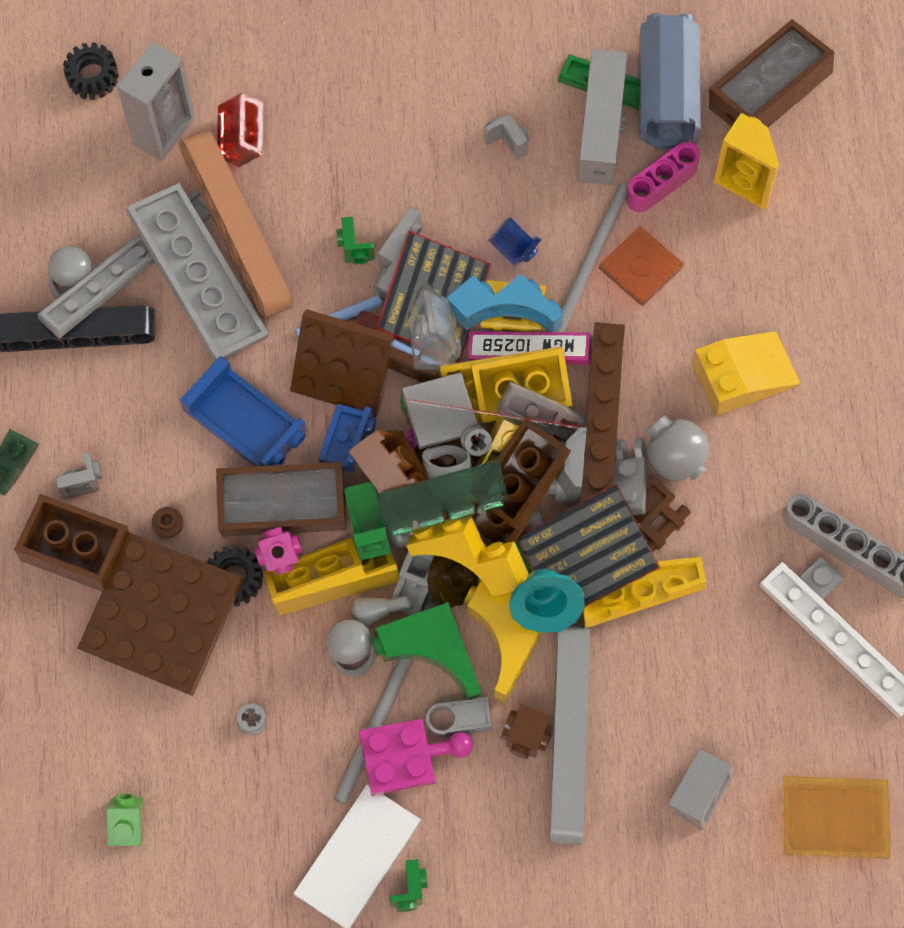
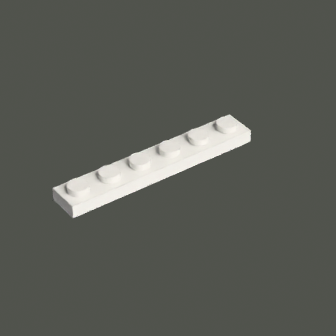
[759,562,904,719]

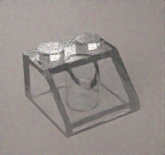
[407,283,461,370]

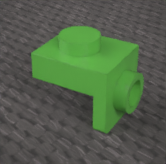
[107,793,144,846]

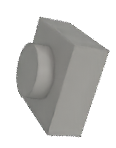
[799,557,844,600]

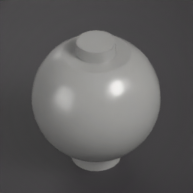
[646,415,710,481]

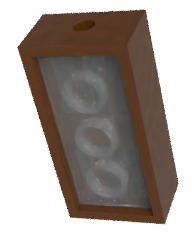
[709,19,835,127]
[216,462,346,537]

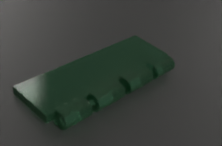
[377,460,507,537]

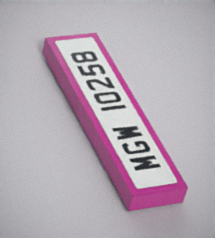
[467,331,591,365]

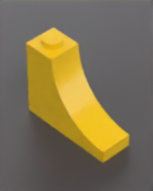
[464,580,542,703]

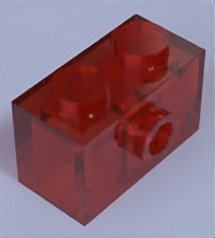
[217,93,263,167]

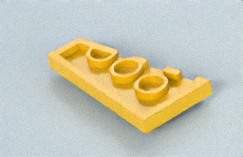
[582,557,707,628]

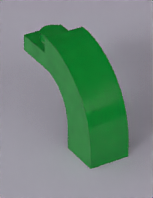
[343,482,391,561]

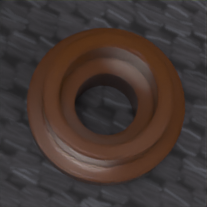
[152,507,183,538]

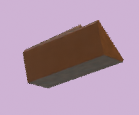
[464,418,571,546]

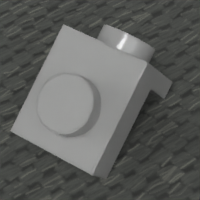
[484,114,529,160]

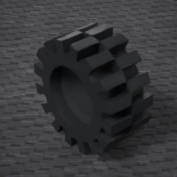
[63,42,119,100]
[207,545,263,607]

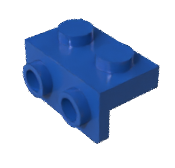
[318,403,376,473]

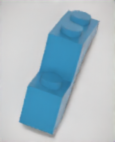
[446,274,563,332]

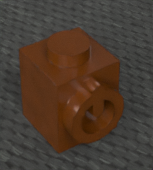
[500,704,552,759]

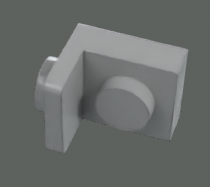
[56,452,103,499]

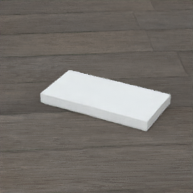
[293,785,421,928]

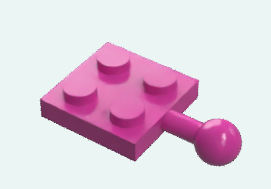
[359,719,473,796]

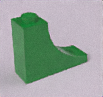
[371,602,482,700]

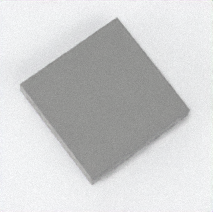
[401,373,478,449]

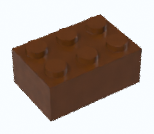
[14,494,129,591]

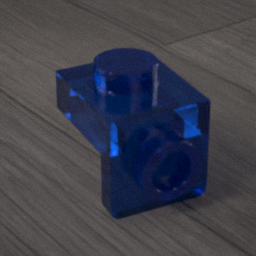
[488,217,541,265]

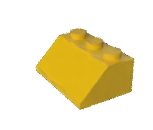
[714,113,779,210]

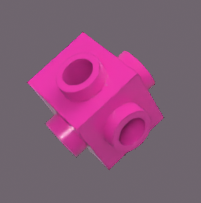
[254,527,303,575]

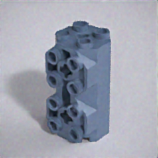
[638,13,701,149]

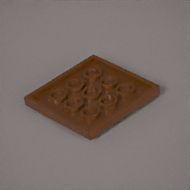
[77,532,244,696]

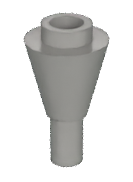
[351,596,411,627]

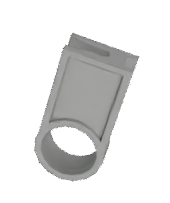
[426,697,492,737]

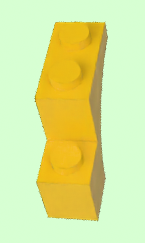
[406,516,529,596]

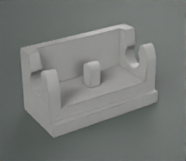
[668,749,734,830]

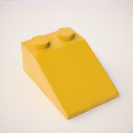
[692,331,800,416]

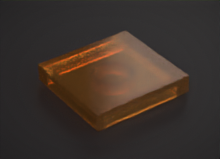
[599,226,684,307]

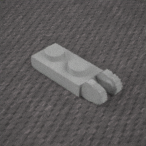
[496,382,586,440]
[613,437,647,515]

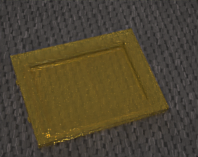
[783,776,891,859]

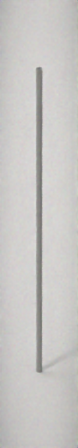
[334,183,628,804]

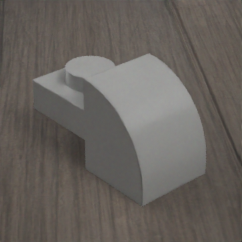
[391,551,434,615]

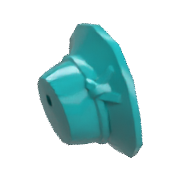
[508,569,585,633]

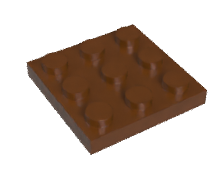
[290,309,395,417]

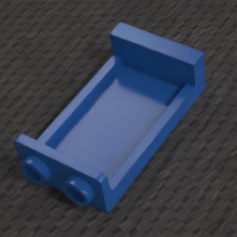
[180,356,306,466]

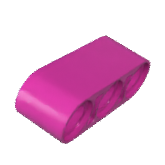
[626,142,700,212]

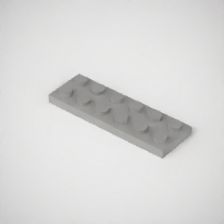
[125,183,269,362]

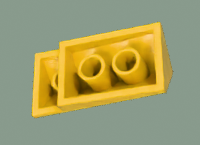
[440,346,573,423]
[264,537,400,615]

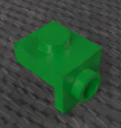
[336,217,375,265]
[389,859,428,912]

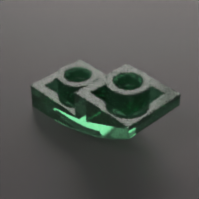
[0,429,39,496]

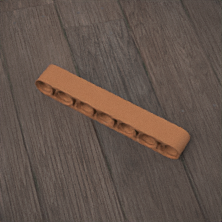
[179,130,292,318]

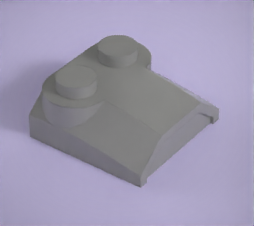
[549,427,587,507]

